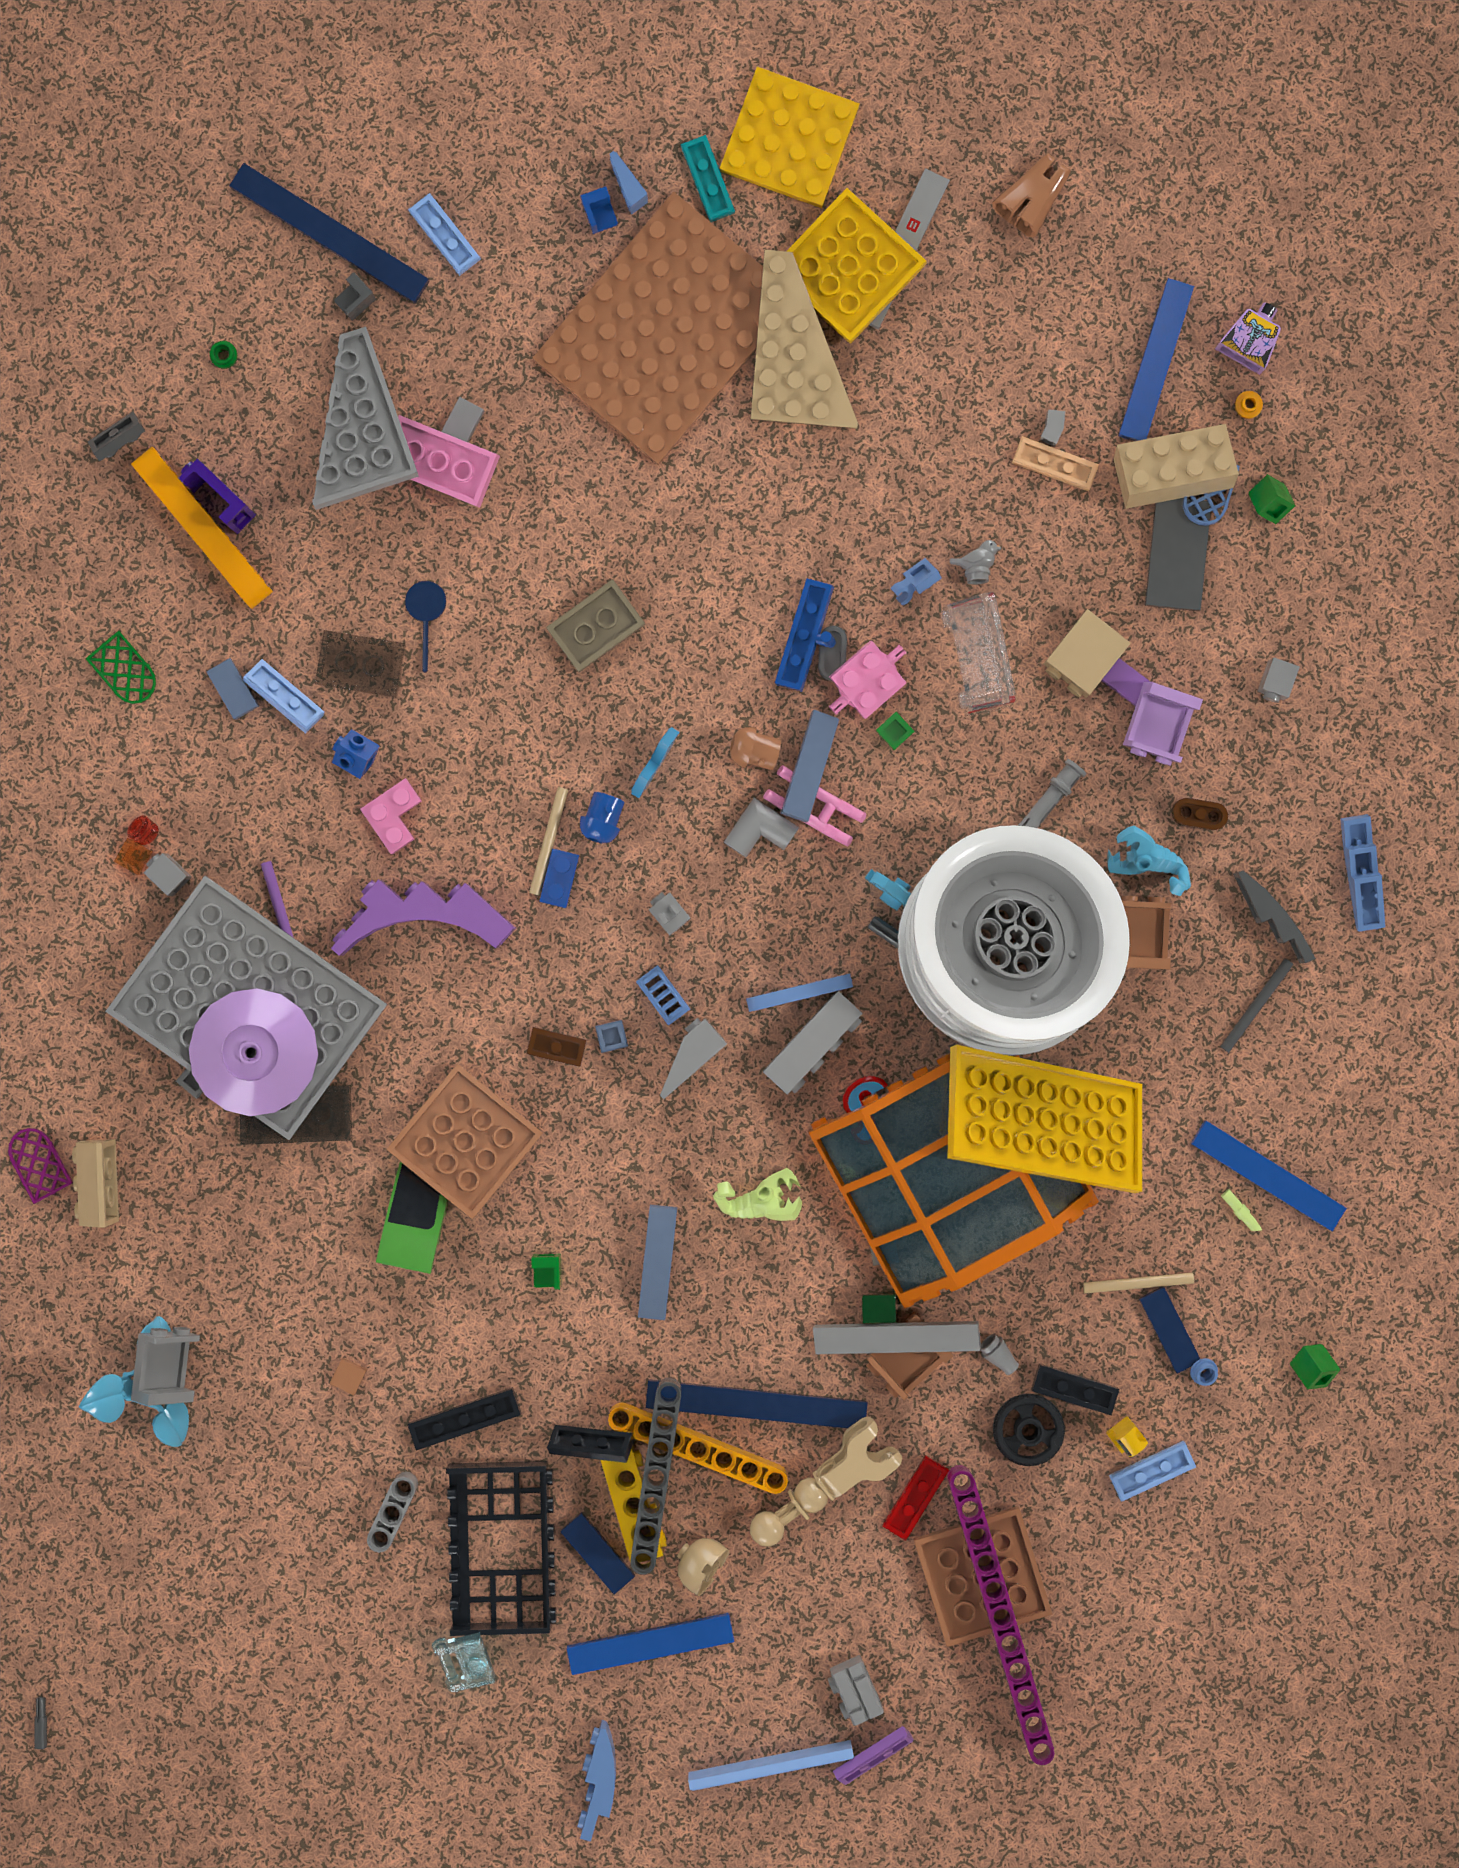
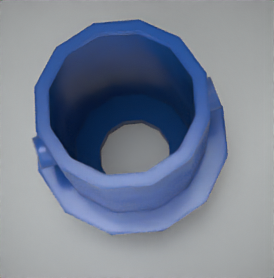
[580,792,624,843]

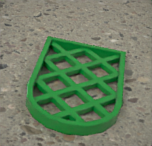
[85,630,156,704]

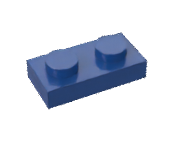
[539,848,580,909]

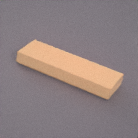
[1012,436,1099,492]

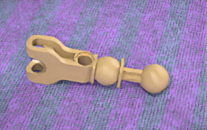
[750,1417,902,1547]

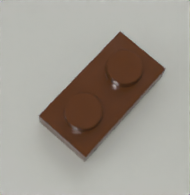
[527,1027,587,1067]

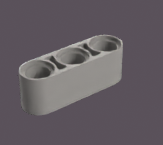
[367,1471,418,1553]

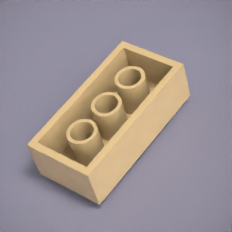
[1114,424,1239,509]

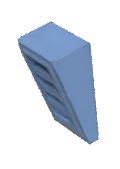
[609,151,648,215]
[636,965,690,1026]

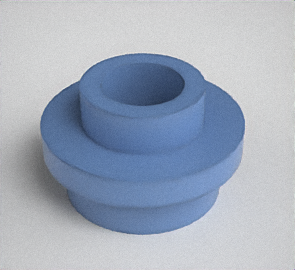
[1190,1358,1218,1386]

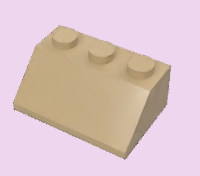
[72,1139,119,1227]

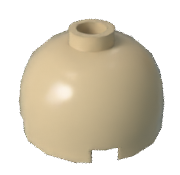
[677,1538,729,1596]

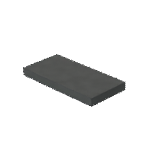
[1145,498,1211,611]

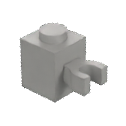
[649,892,691,936]

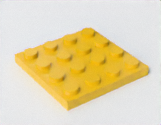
[720,66,860,208]
[786,188,927,344]

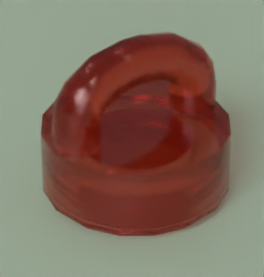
[127,815,159,845]

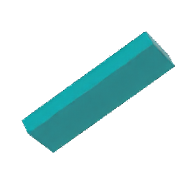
[680,135,735,222]

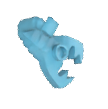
[1107,825,1191,896]
[865,869,911,911]

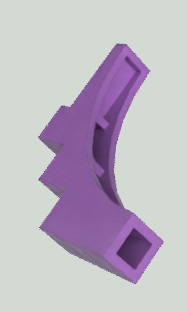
[331,879,516,956]

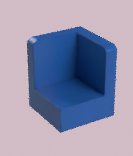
[580,186,618,234]

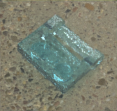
[432,1633,496,1692]

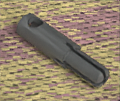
[34,1697,47,1749]

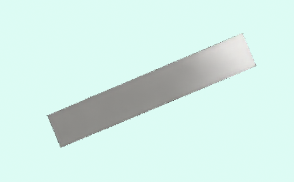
[813,1321,981,1354]

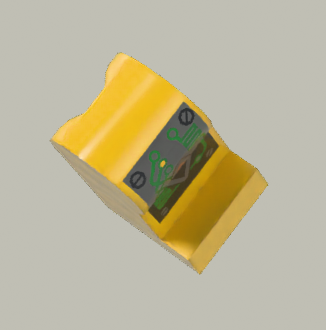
[1106,1416,1148,1457]

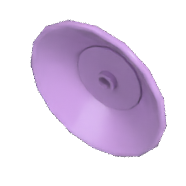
[189,988,318,1116]

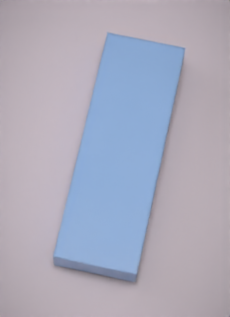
[408,193,481,276]
[243,659,325,734]
[1109,1441,1196,1502]

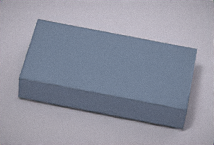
[207,658,259,720]

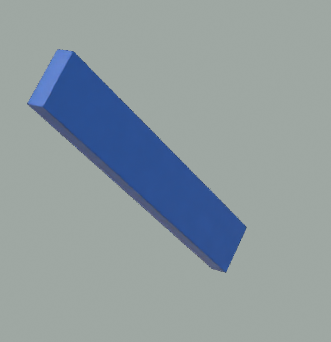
[1118,278,1194,441]
[1190,1120,1347,1232]
[567,1613,734,1675]

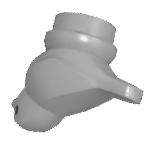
[950,540,1001,585]

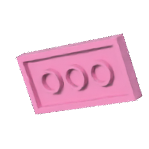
[398,415,500,508]

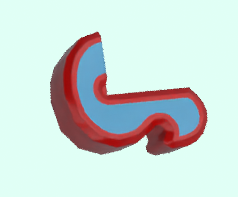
[842,1075,888,1144]

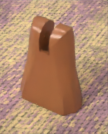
[992,153,1071,238]

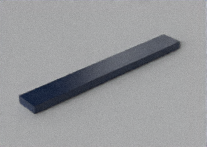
[229,163,430,304]
[646,1379,868,1428]

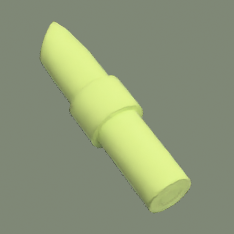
[1221,1189,1262,1231]

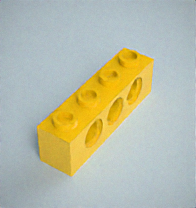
[601,1446,667,1563]

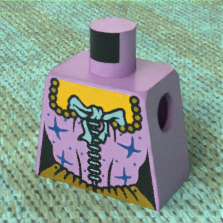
[1215,302,1281,375]

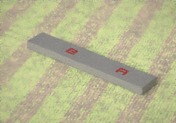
[869,168,950,330]

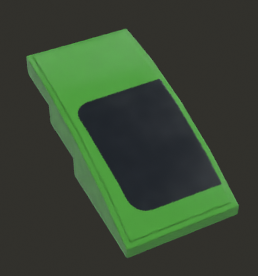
[376,1162,449,1274]

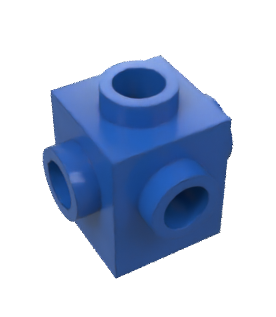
[332,729,380,779]

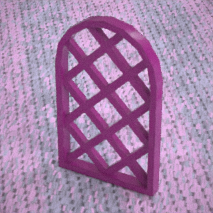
[8,1128,73,1204]

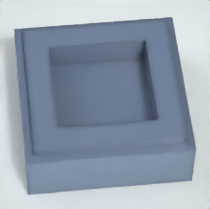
[595,1020,628,1053]

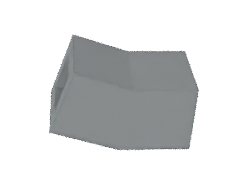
[1039,409,1065,447]

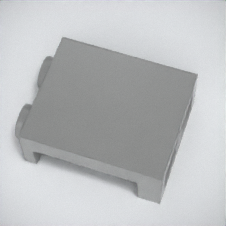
[131,1327,200,1406]

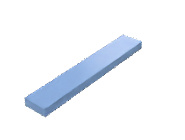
[688,1740,854,1791]

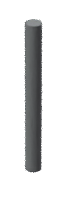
[1220,958,1294,1053]

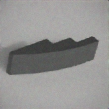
[1233,870,1316,963]

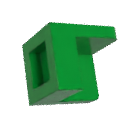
[1248,474,1296,524]
[531,1254,562,1290]
[1290,1344,1341,1390]

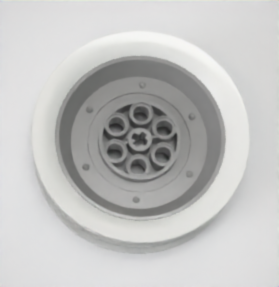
[898,825,1130,1056]

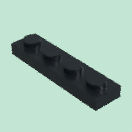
[407,1387,522,1451]

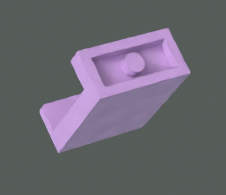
[1123,682,1203,766]

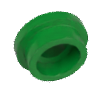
[210,341,238,369]

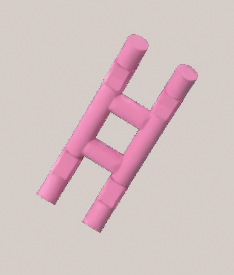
[763,765,866,847]

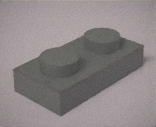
[88,412,145,462]

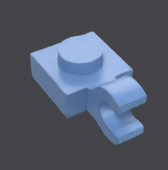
[891,558,942,605]

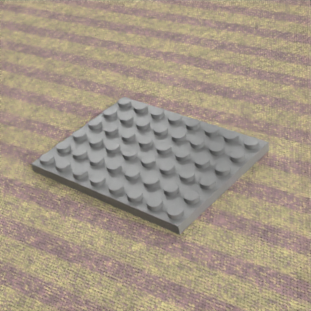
[105,876,388,1140]

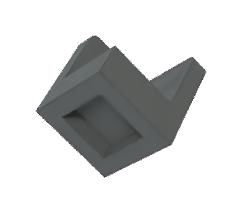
[334,272,376,321]

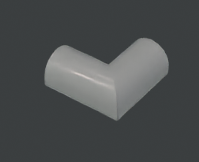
[723,797,799,858]

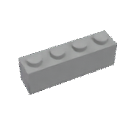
[763,991,863,1095]

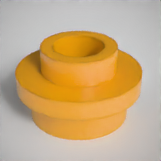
[1235,391,1263,419]

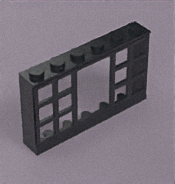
[446,1461,557,1636]

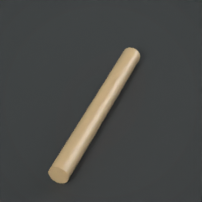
[529,787,568,896]
[1083,1273,1194,1294]

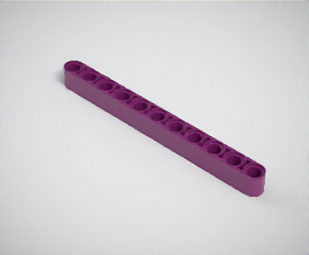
[947,1465,1055,1765]

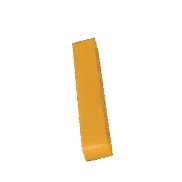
[131,446,273,609]
[608,1402,788,1494]

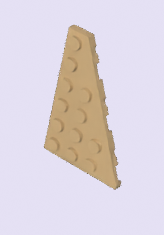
[750,250,858,429]

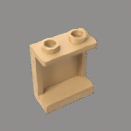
[1043,609,1130,698]

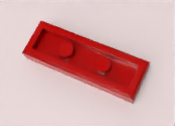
[882,1455,949,1541]

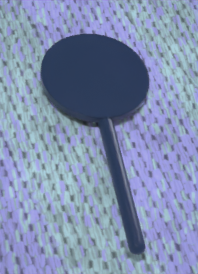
[405,581,446,673]

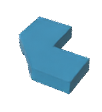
[631,727,679,798]

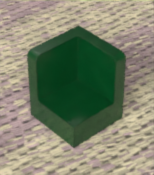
[861,1291,896,1323]

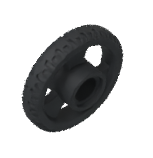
[993,1394,1065,1466]

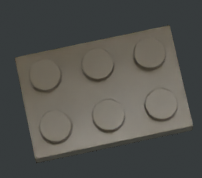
[546,579,645,673]

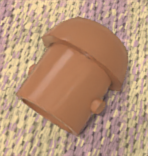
[730,727,781,771]

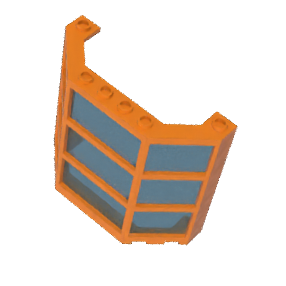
[808,1047,1099,1309]

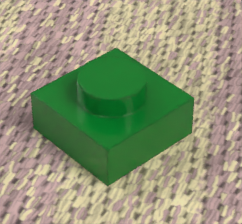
[876,712,915,751]

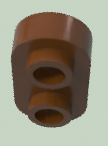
[1172,798,1228,830]

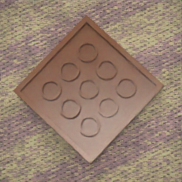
[386,1064,543,1220]
[913,1506,1053,1647]

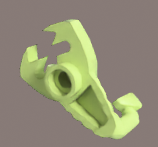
[713,1168,802,1221]

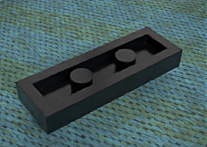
[1031,1363,1120,1416]
[547,1425,635,1463]

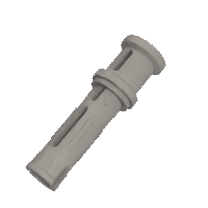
[1018,759,1087,828]

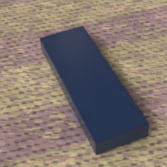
[1138,1286,1200,1374]
[560,1512,635,1594]

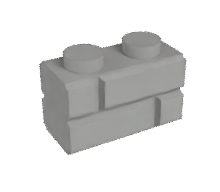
[828,1655,884,1726]

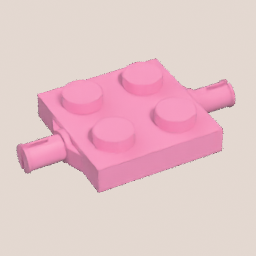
[829,641,906,719]

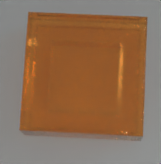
[114,838,153,875]

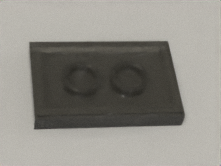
[315,630,406,698]

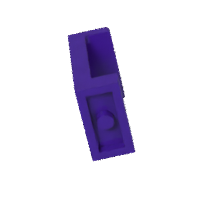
[179,458,256,535]

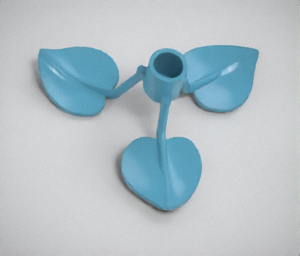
[79,1316,189,1447]

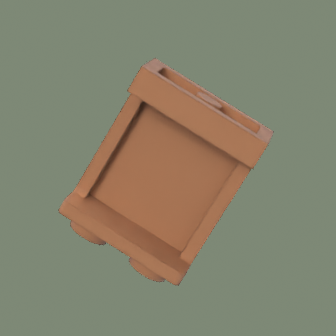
[1121,896,1173,970]
[866,1311,954,1401]

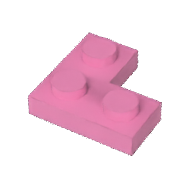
[360,778,422,855]

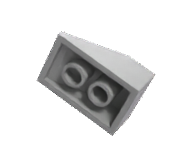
[660,1018,727,1099]

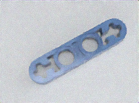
[746,974,853,1012]

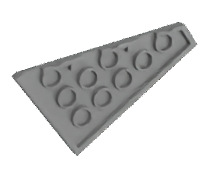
[312,327,419,510]

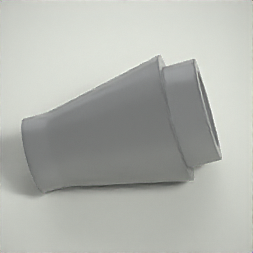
[980,1334,1019,1375]

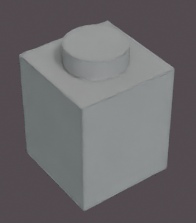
[1257,657,1300,703]
[144,853,192,896]

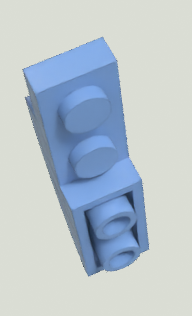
[577,1720,616,1842]

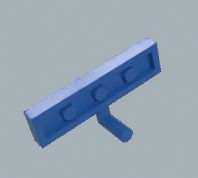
[775,578,836,692]

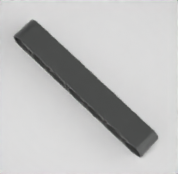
[631,1377,682,1575]

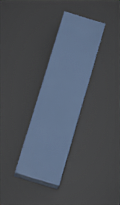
[780,710,839,823]

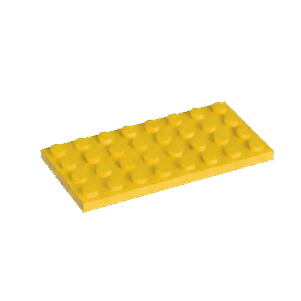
[947,1045,1142,1194]

